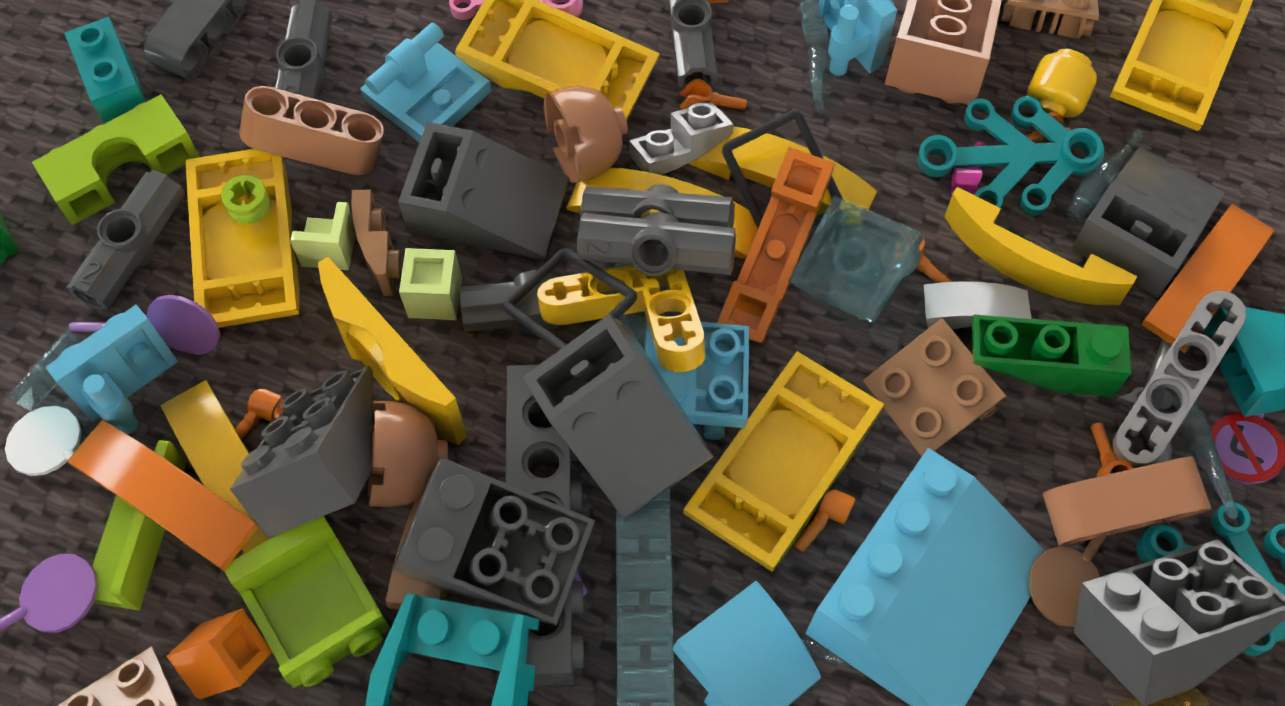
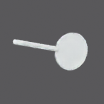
[5,406,82,476]

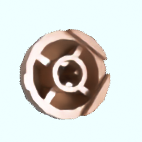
[544,85,628,183]
[368,401,448,507]

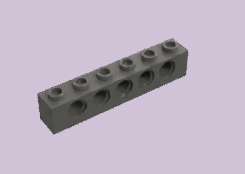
[504,365,584,686]

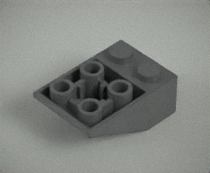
[398,122,570,260]
[1071,146,1225,298]
[522,314,714,518]
[230,366,373,538]
[391,457,595,626]
[1074,539,1285,706]

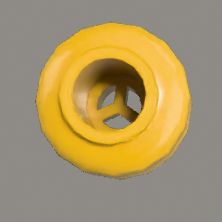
[1027,49,1097,118]

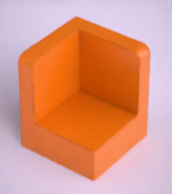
[166,608,273,699]

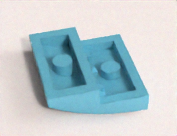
[672,581,821,706]

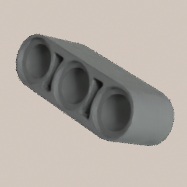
[144,0,254,80]

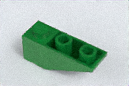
[972,314,1131,397]

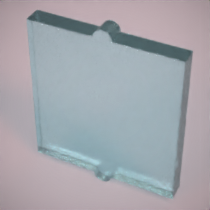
[7,330,82,411]

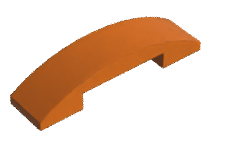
[717,147,835,345]
[1141,204,1274,353]
[67,420,259,571]

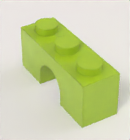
[32,94,200,226]

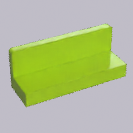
[92,440,187,610]

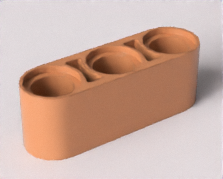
[239,86,384,175]
[1043,456,1212,546]

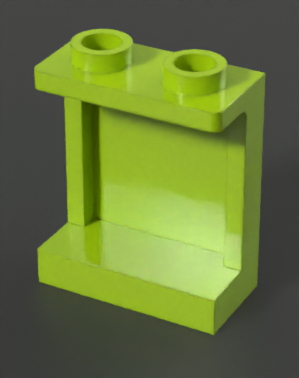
[224,516,391,688]

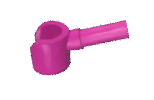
[951,142,986,195]

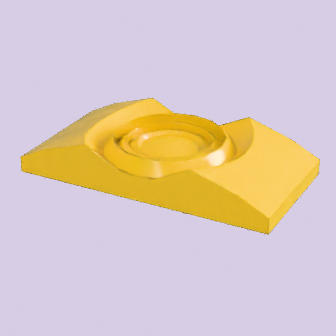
[455,0,660,121]
[1110,0,1253,131]
[185,149,300,328]
[318,256,468,445]
[683,351,884,572]

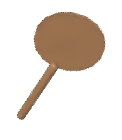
[1029,536,1107,627]

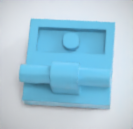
[816,0,898,76]
[360,22,492,143]
[45,304,178,434]
[644,321,749,440]

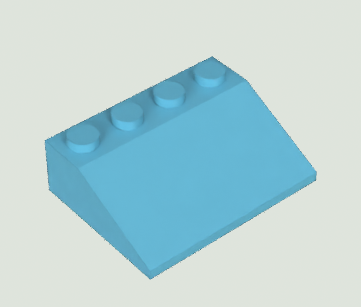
[805,448,1045,706]

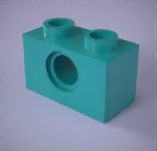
[65,17,147,124]

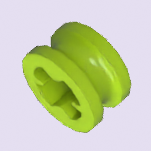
[221,175,271,224]

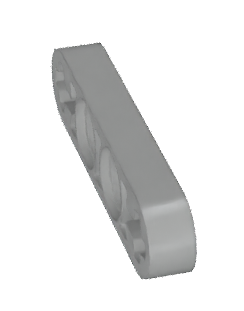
[1112,291,1246,469]

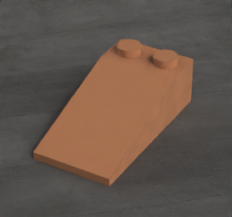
[884,0,1002,105]

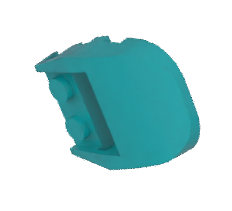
[365,593,539,706]

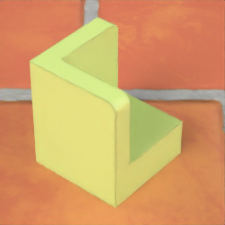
[290,202,356,270]
[399,248,462,320]

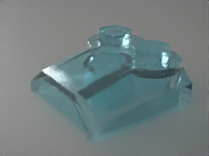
[788,196,924,323]

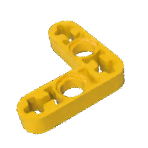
[537,265,705,372]

